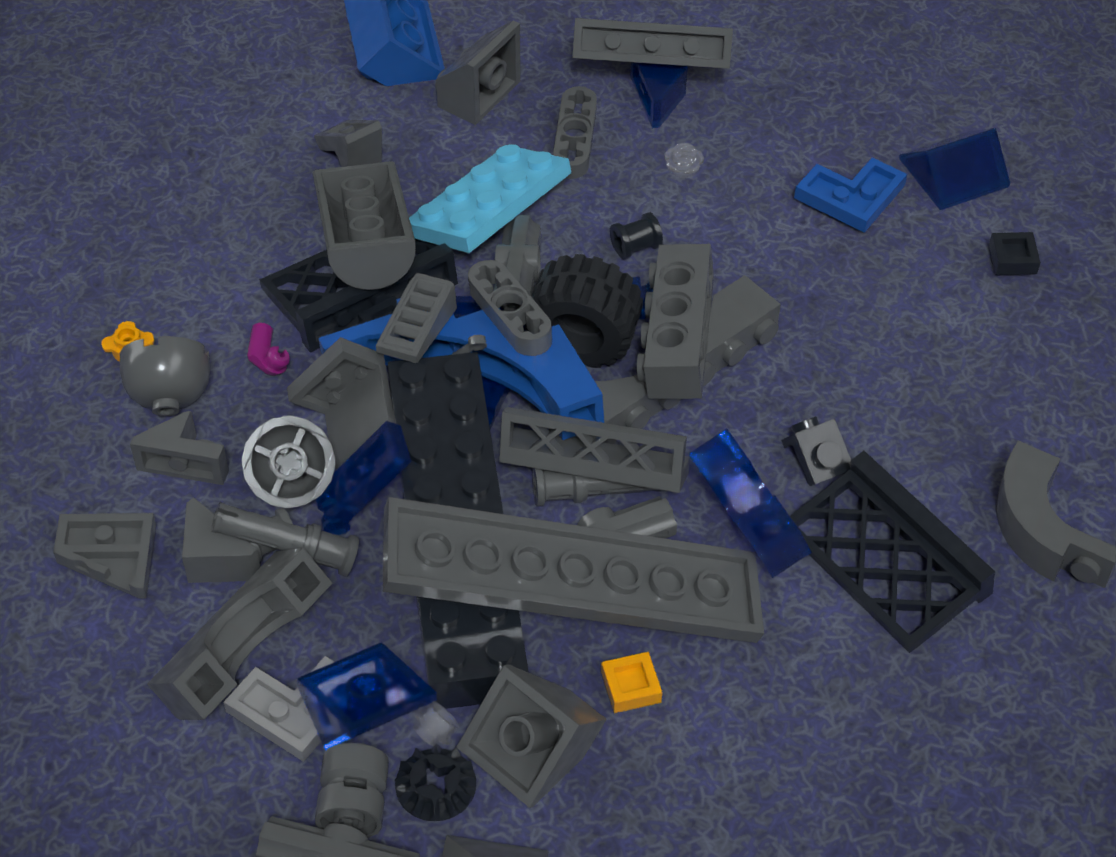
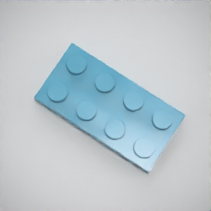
[409,145,571,253]

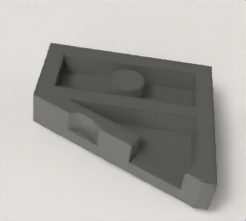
[53,513,156,599]

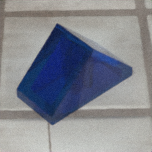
[630,62,688,129]

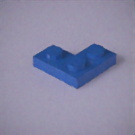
[794,157,907,233]

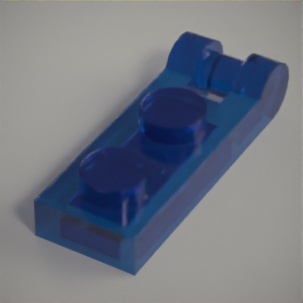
[315,421,411,535]

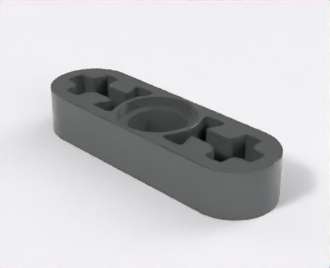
[553,86,597,179]
[468,260,553,356]

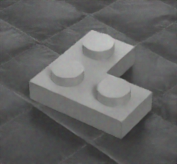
[224,656,365,762]

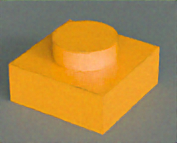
[601,652,662,713]

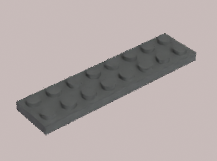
[383,497,764,643]

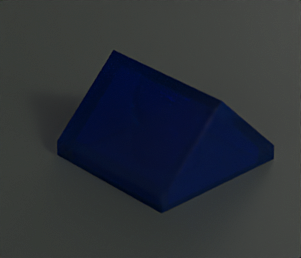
[899,128,1010,210]
[297,642,437,751]

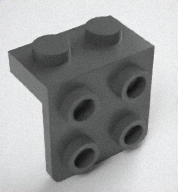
[287,337,395,470]

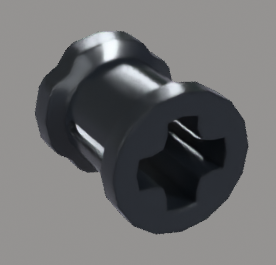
[610,212,663,260]

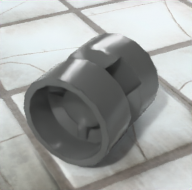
[315,743,389,838]

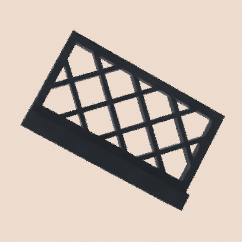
[259,239,458,353]
[781,450,995,653]

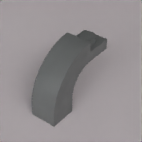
[996,440,1116,588]

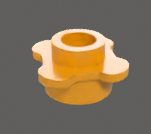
[101,321,155,362]

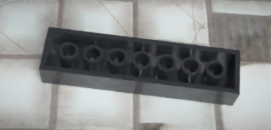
[388,352,529,711]

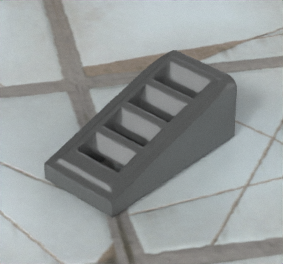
[376,273,457,363]

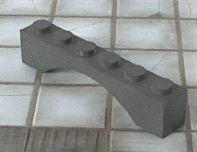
[549,275,781,444]

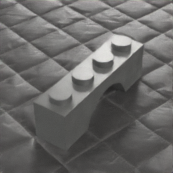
[147,547,332,720]

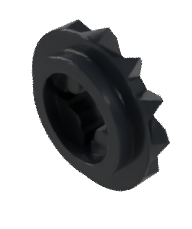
[395,743,476,821]

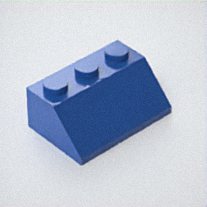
[344,0,445,86]

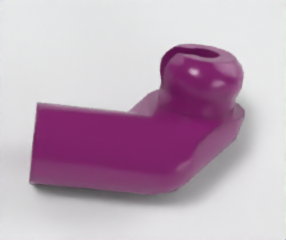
[247,323,290,376]

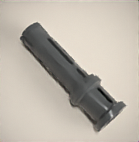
[532,468,661,507]
[211,502,359,577]

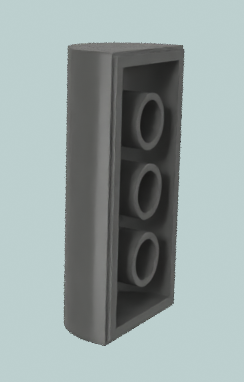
[313,161,415,290]

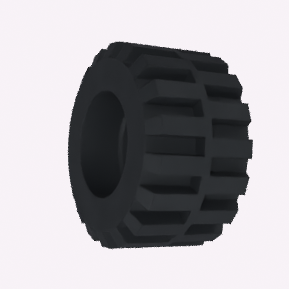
[525,254,643,368]

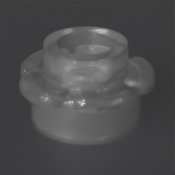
[664,143,704,179]
[413,700,459,746]

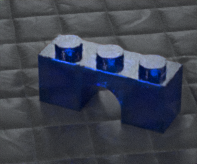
[689,429,812,578]

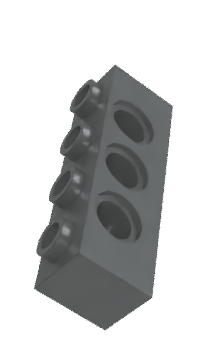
[637,244,714,399]

